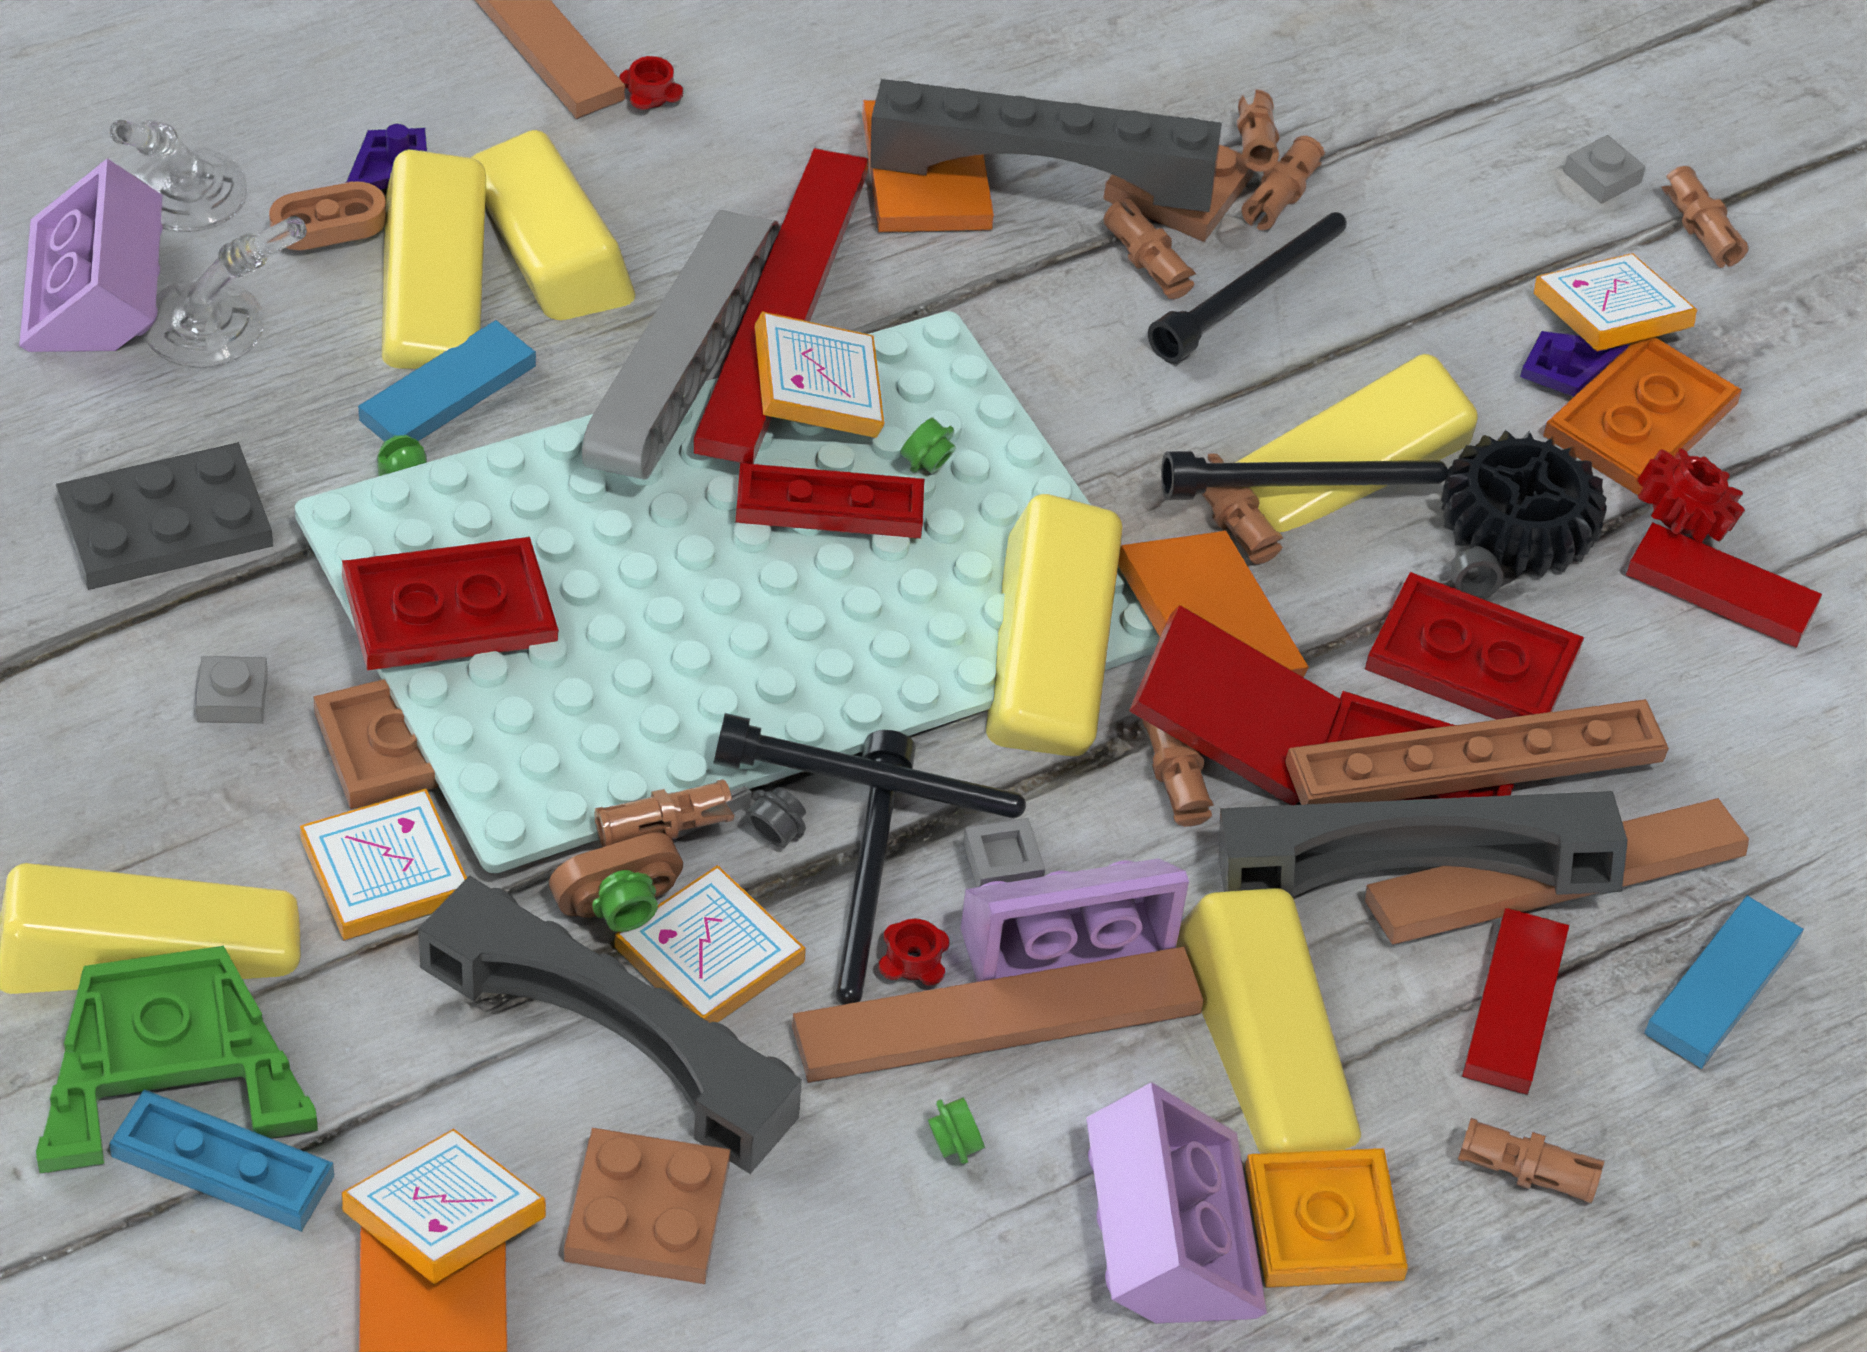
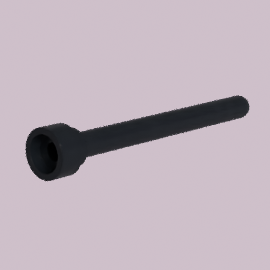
[1148,212,1347,364]
[1161,451,1448,500]
[713,713,1026,818]
[836,730,916,1005]

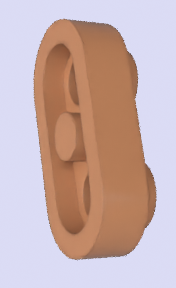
[269,181,386,250]
[549,833,683,918]

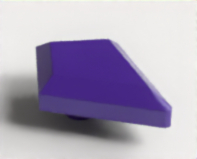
[346,124,427,190]
[1520,331,1628,397]

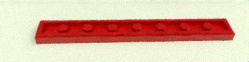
[694,148,869,464]

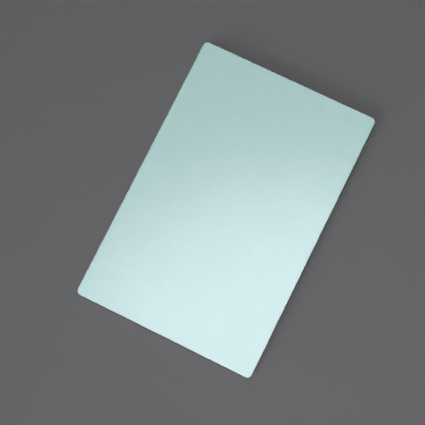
[295,311,1160,873]

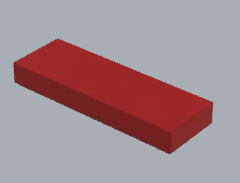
[735,463,925,538]
[1626,522,1822,648]
[1462,908,1570,1095]

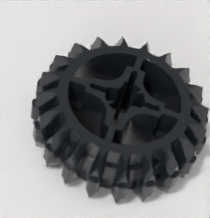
[1441,430,1607,578]

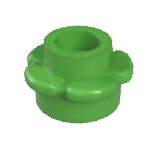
[900,417,956,474]
[592,870,658,932]
[928,1097,985,1164]

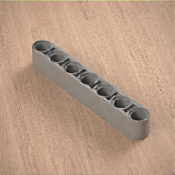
[582,210,780,479]

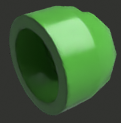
[377,435,427,476]

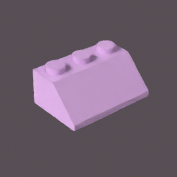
[19,158,163,352]
[960,858,1189,982]
[1086,1082,1267,1324]

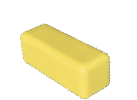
[470,130,635,320]
[382,150,486,369]
[1235,354,1478,532]
[986,494,1123,756]
[0,863,301,994]
[1176,888,1361,1154]

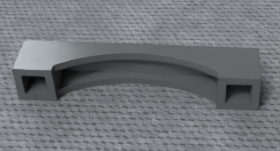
[870,79,1222,212]
[1219,791,1628,897]
[418,875,802,1175]

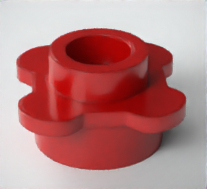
[619,56,683,109]
[879,918,950,986]

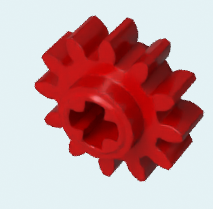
[1636,448,1745,543]

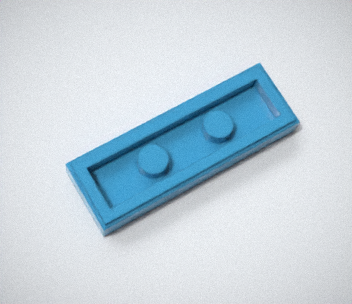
[358,320,536,441]
[1644,895,1804,1069]
[109,1089,335,1232]

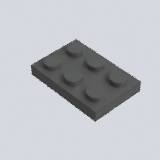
[56,442,273,590]

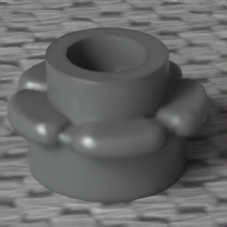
[745,787,806,848]

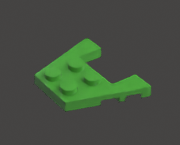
[36,946,318,1174]

